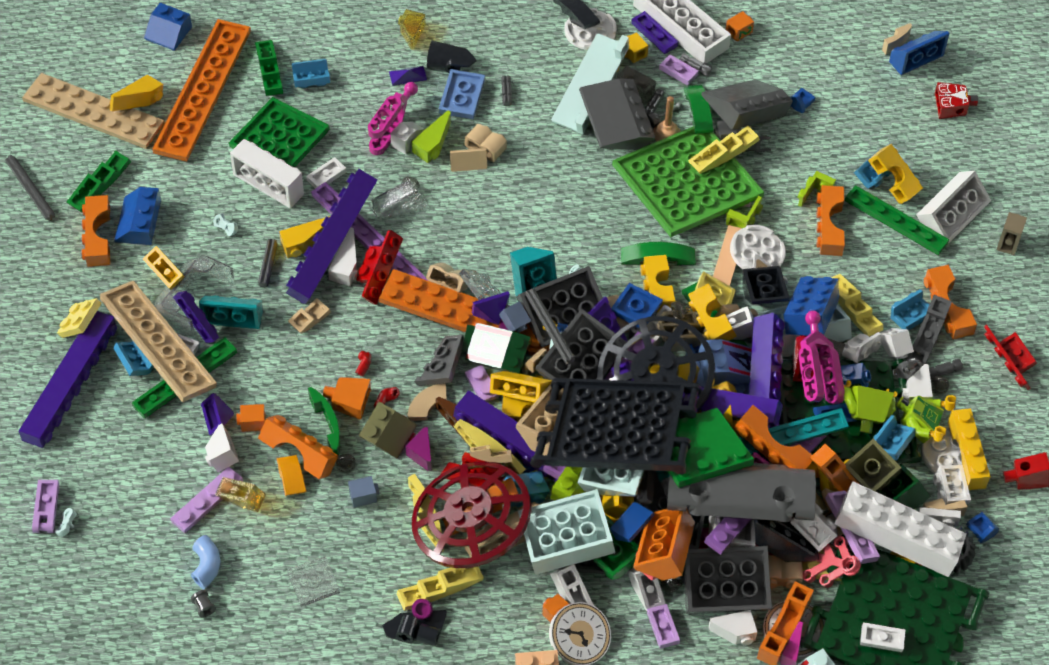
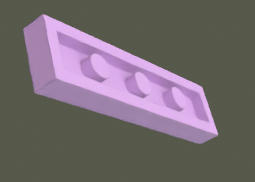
[170,467,243,533]
[825,491,880,564]

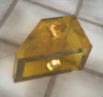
[398,9,426,50]
[215,477,266,512]

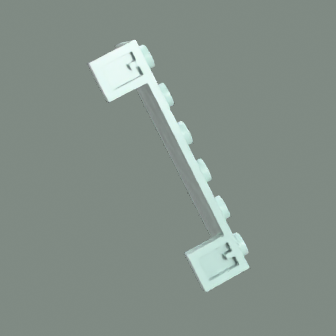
[551,33,629,134]

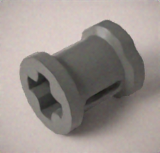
[191,590,216,618]

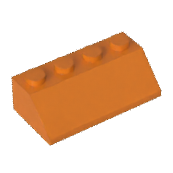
[633,507,695,580]

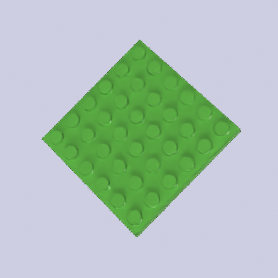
[612,126,764,238]

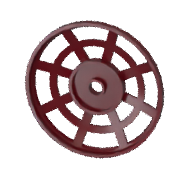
[412,462,532,568]

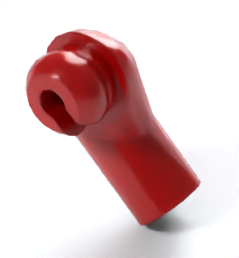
[374,387,400,408]

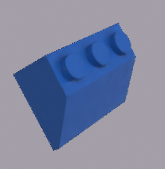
[889,31,950,75]
[114,187,161,245]

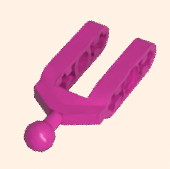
[368,82,418,155]
[799,310,845,404]

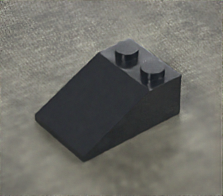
[742,266,790,305]

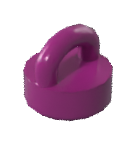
[412,598,433,619]

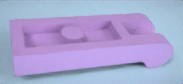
[32,480,60,533]

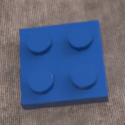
[611,283,663,328]

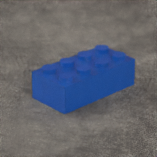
[784,276,840,336]

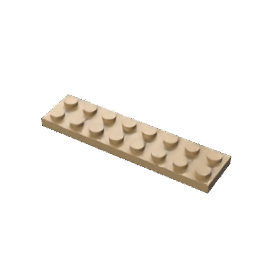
[22,73,165,149]
[100,281,217,402]

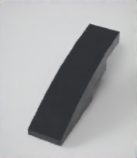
[553,0,600,29]

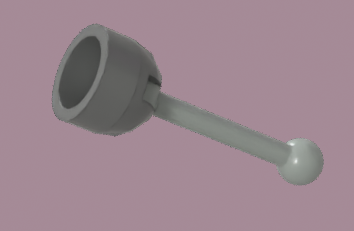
[647,102,683,128]

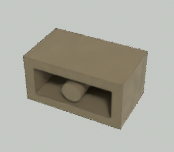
[997,212,1027,255]

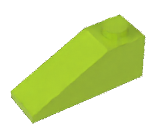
[411,110,451,163]

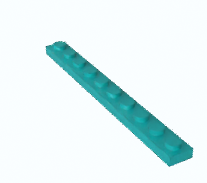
[655,408,849,482]

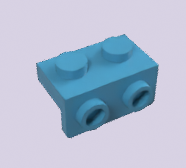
[292,59,330,88]
[853,150,892,189]
[891,289,930,330]
[113,341,154,376]
[873,415,915,460]
[504,471,550,507]

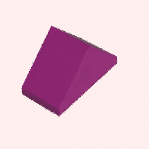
[406,427,432,471]

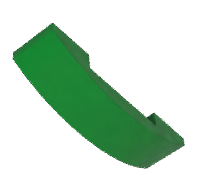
[684,85,713,134]
[621,242,696,265]
[308,387,340,459]

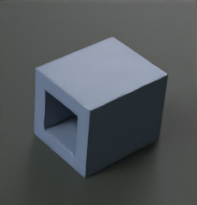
[499,301,531,333]
[348,476,380,508]

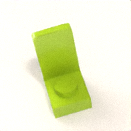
[797,171,836,207]
[725,196,763,228]

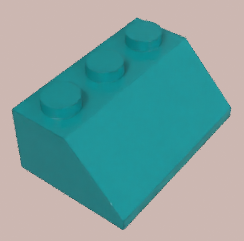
[510,246,557,296]
[199,295,263,329]

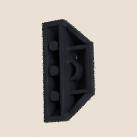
[754,519,819,562]

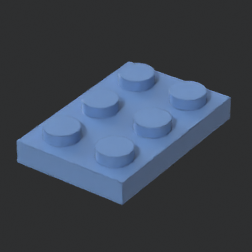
[439,69,485,120]

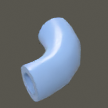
[191,535,221,590]

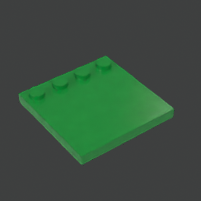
[229,97,330,168]
[668,408,754,488]

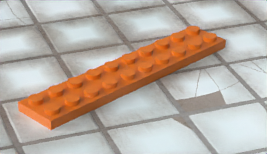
[152,19,251,162]
[379,269,550,356]

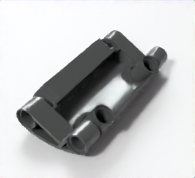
[667,463,816,522]

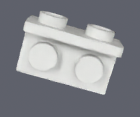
[838,332,882,363]
[933,465,971,505]
[791,503,837,551]

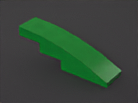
[255,40,283,96]
[66,150,131,212]

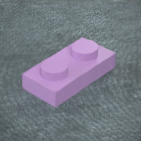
[659,55,698,86]
[465,365,499,402]
[647,604,680,649]

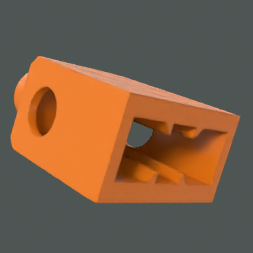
[323,377,371,420]

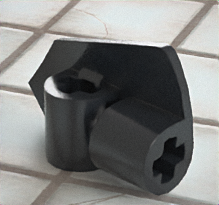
[427,41,477,73]
[382,610,447,646]

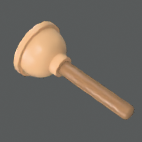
[653,96,681,142]

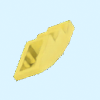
[688,125,760,174]
[831,274,883,337]
[454,419,526,474]
[408,474,444,552]
[397,566,484,611]

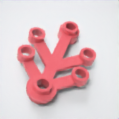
[803,536,861,588]

